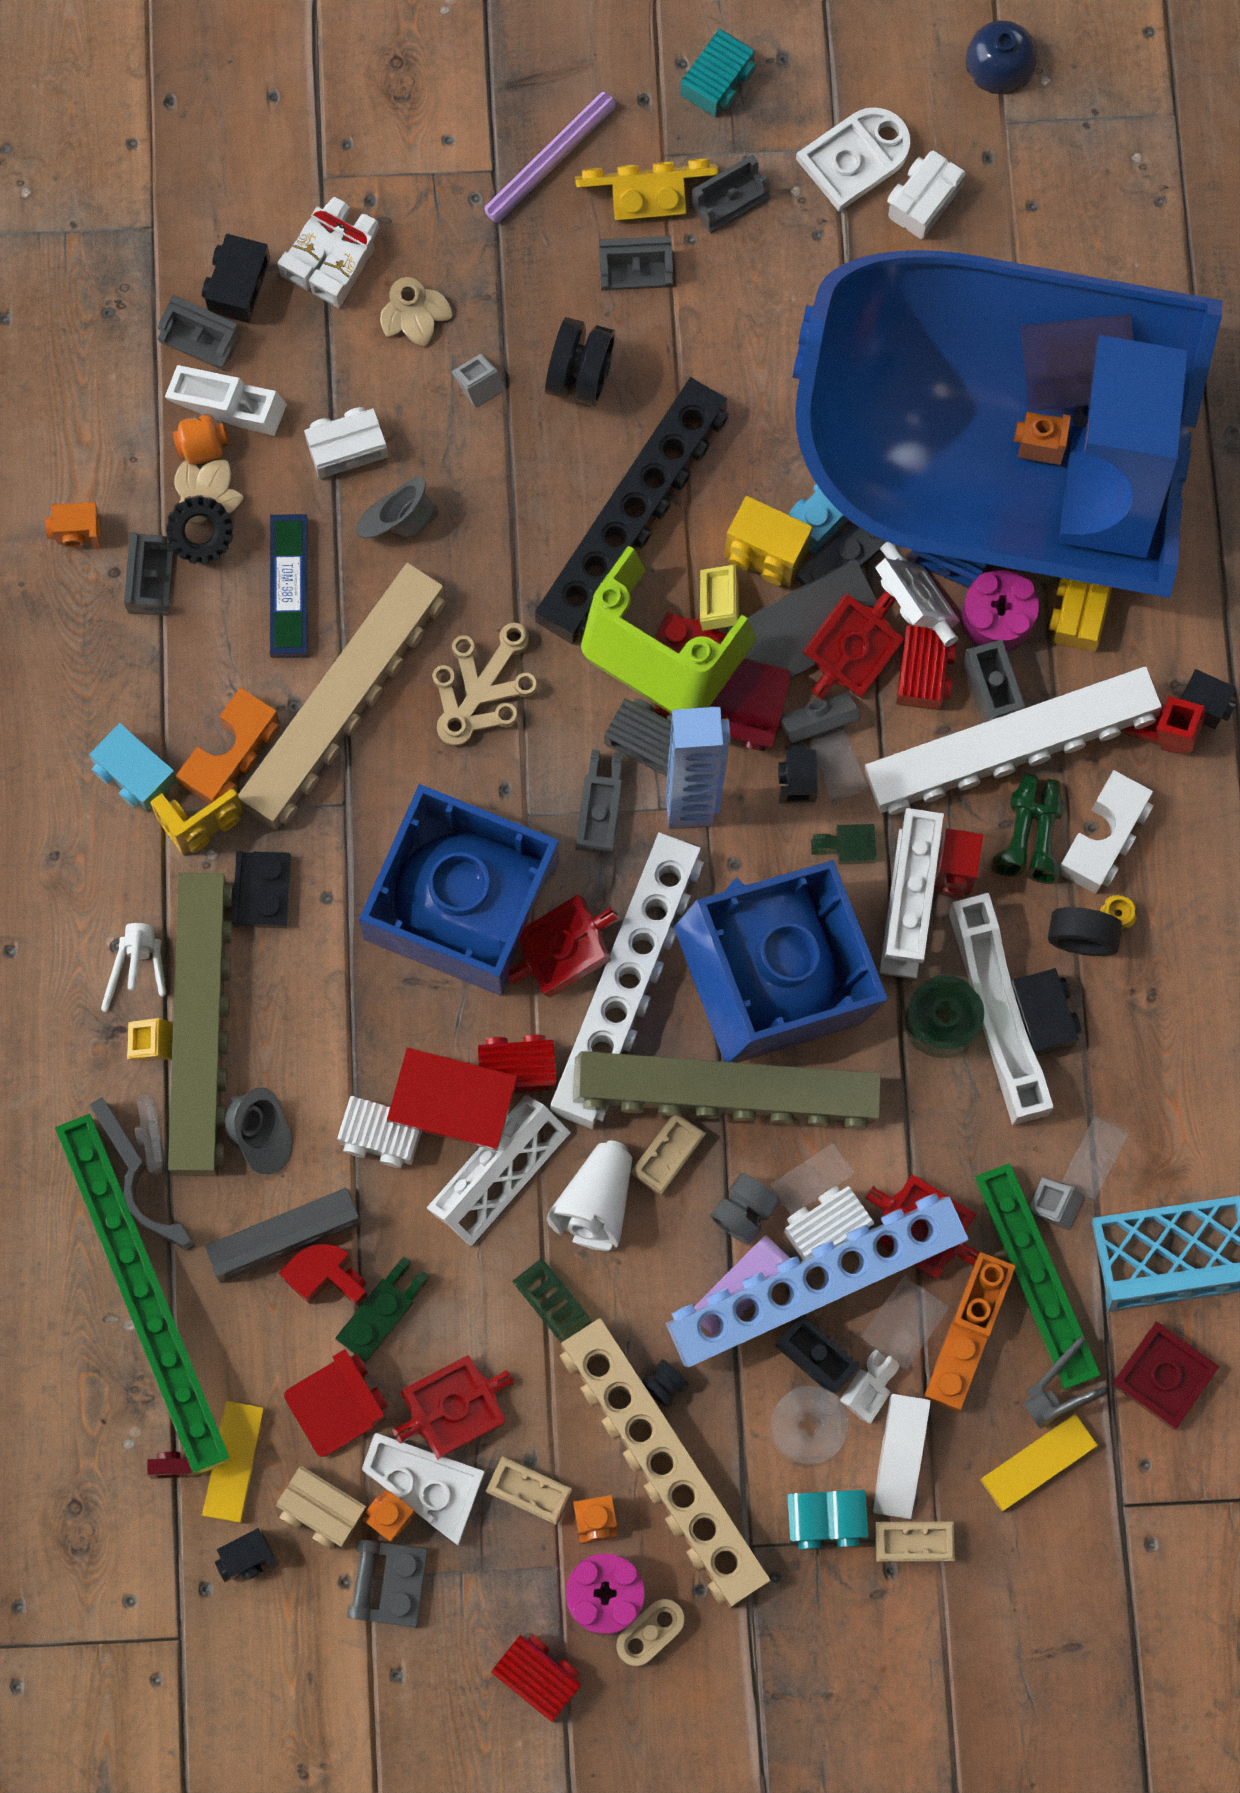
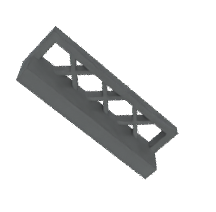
[205,1187,361,1283]

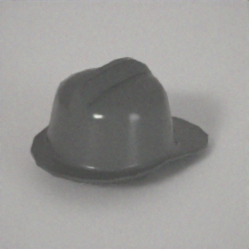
[356,476,438,539]
[224,1088,292,1175]

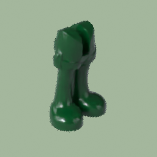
[991,774,1064,884]

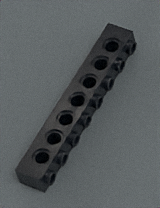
[535,377,729,645]

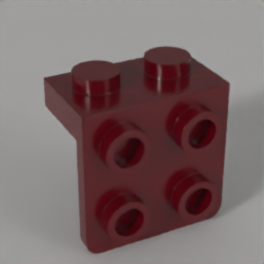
[710,658,791,751]

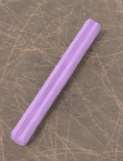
[485,92,616,223]

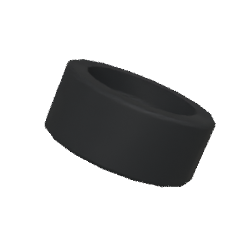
[1048,907,1122,956]

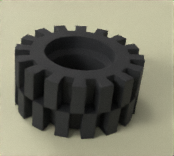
[166,495,233,564]

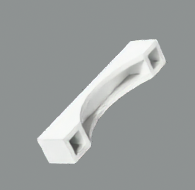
[948,893,1054,1125]

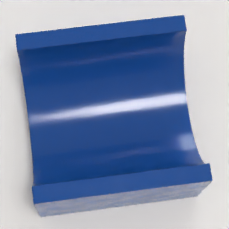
[1058,335,1187,558]

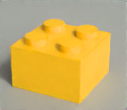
[724,496,813,588]

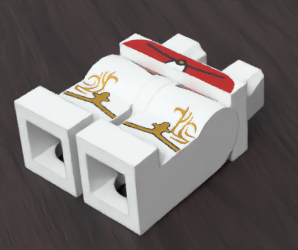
[277,197,379,309]

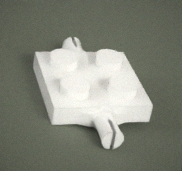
[875,542,960,647]

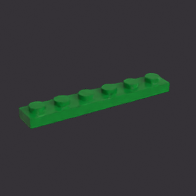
[974,1163,1100,1391]

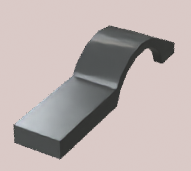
[90,1097,195,1251]

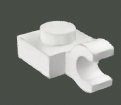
[839,1350,900,1424]

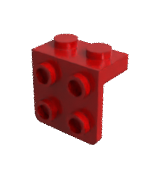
[284,1349,388,1457]

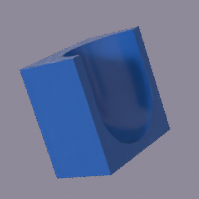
[359,784,559,996]
[674,860,888,1063]

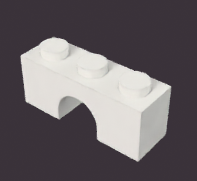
[1060,770,1154,894]

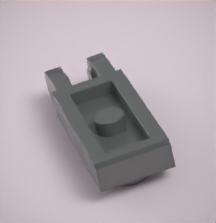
[575,749,623,854]

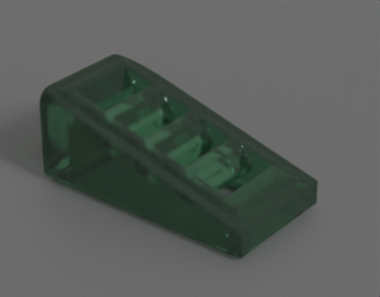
[512,1258,591,1343]

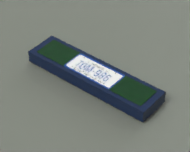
[270,514,308,658]

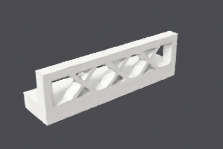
[427,1095,571,1246]

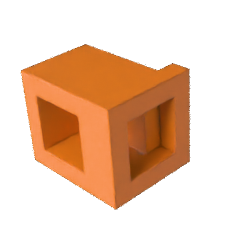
[1013,412,1071,465]
[46,502,101,549]
[362,1490,417,1544]
[573,1495,618,1544]

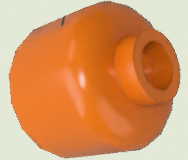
[173,414,229,465]

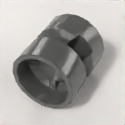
[710,1173,781,1245]

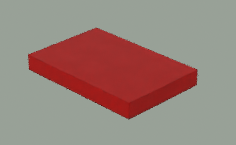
[386,1047,517,1151]

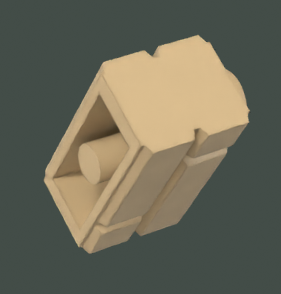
[275,1466,368,1551]

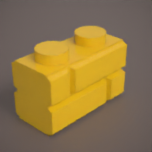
[1048,578,1112,652]

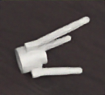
[101,923,166,1012]

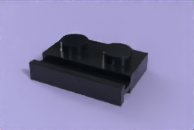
[232,851,292,929]

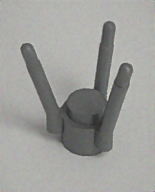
[1023,1336,1107,1429]

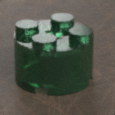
[905,975,984,1058]

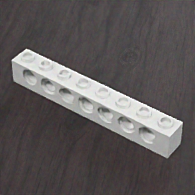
[550,832,704,1129]

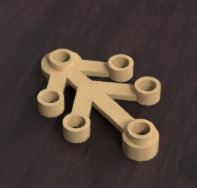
[432,623,537,746]

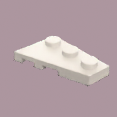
[362,1433,485,1546]

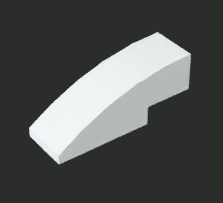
[165,365,287,436]
[872,1394,931,1519]

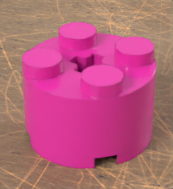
[961,570,1039,652]
[566,1554,644,1635]

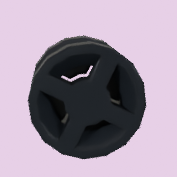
[641,1359,690,1408]

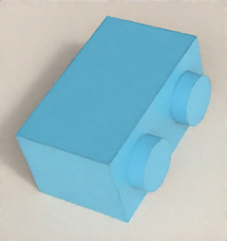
[89,723,177,812]

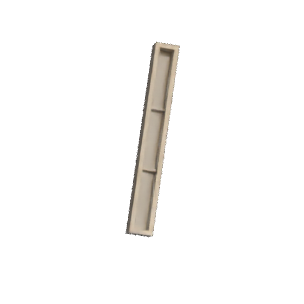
[238,563,446,831]

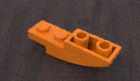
[923,1252,1016,1412]

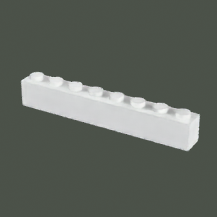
[865,666,1162,815]

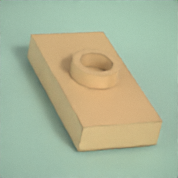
[630,1115,706,1196]
[485,1456,572,1525]
[875,1522,955,1562]

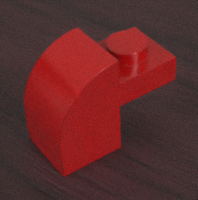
[1124,696,1206,753]
[279,1244,368,1307]

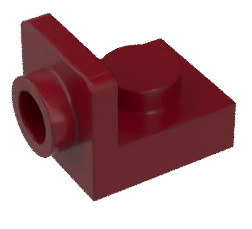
[147,1451,198,1479]

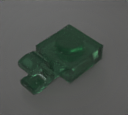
[811,824,877,865]

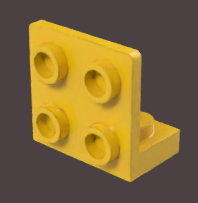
[150,788,243,856]

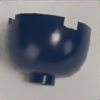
[966,20,1037,95]

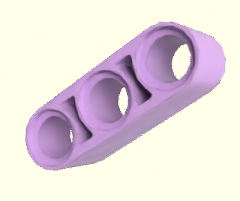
[694,1235,790,1336]

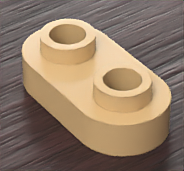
[616,1599,684,1666]

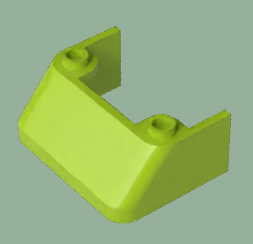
[581,546,758,714]

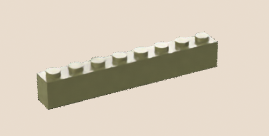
[168,873,234,1176]
[573,1051,880,1129]

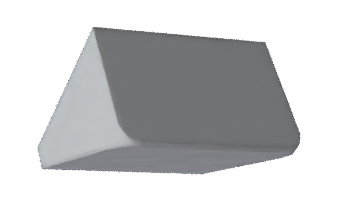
[451,353,504,407]
[1029,1177,1083,1230]

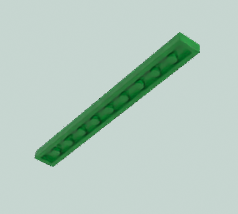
[55,1114,230,1476]

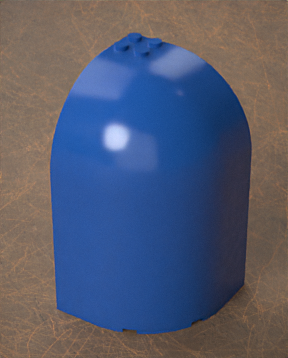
[792,250,1223,598]

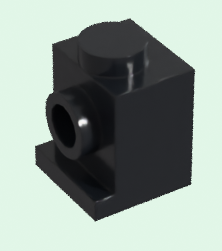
[778,745,818,803]
[214,1528,279,1582]

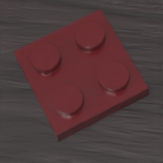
[1111,1321,1220,1430]

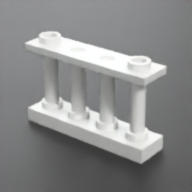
[879,808,944,979]

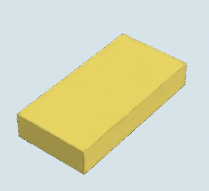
[700,564,739,631]

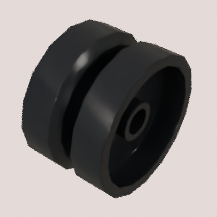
[545,317,615,407]

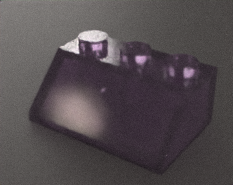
[1020,314,1134,412]

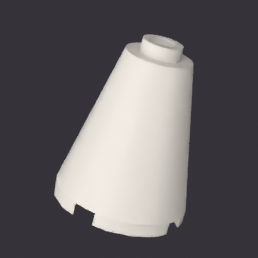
[547,1140,632,1251]

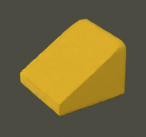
[127,1018,173,1060]

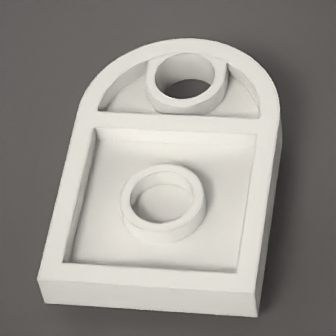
[796,107,910,212]

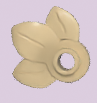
[380,277,452,347]
[174,460,244,524]

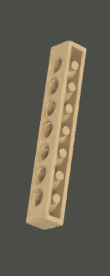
[559,1318,771,1608]

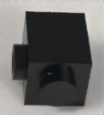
[1181,669,1237,729]

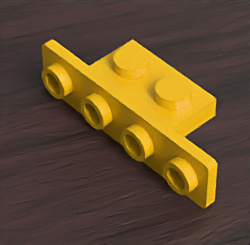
[575,158,719,220]

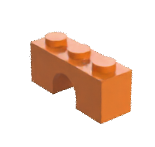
[176,687,280,805]

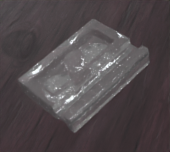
[860,1275,950,1371]

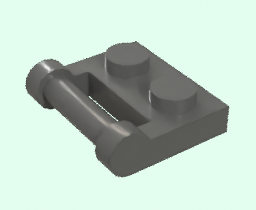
[347,1539,428,1628]

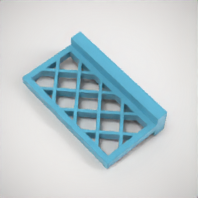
[1091,1196,1240,1312]

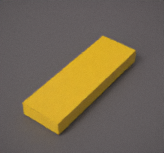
[202,1401,265,1524]
[980,1414,1098,1512]

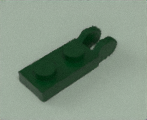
[335,1257,430,1363]

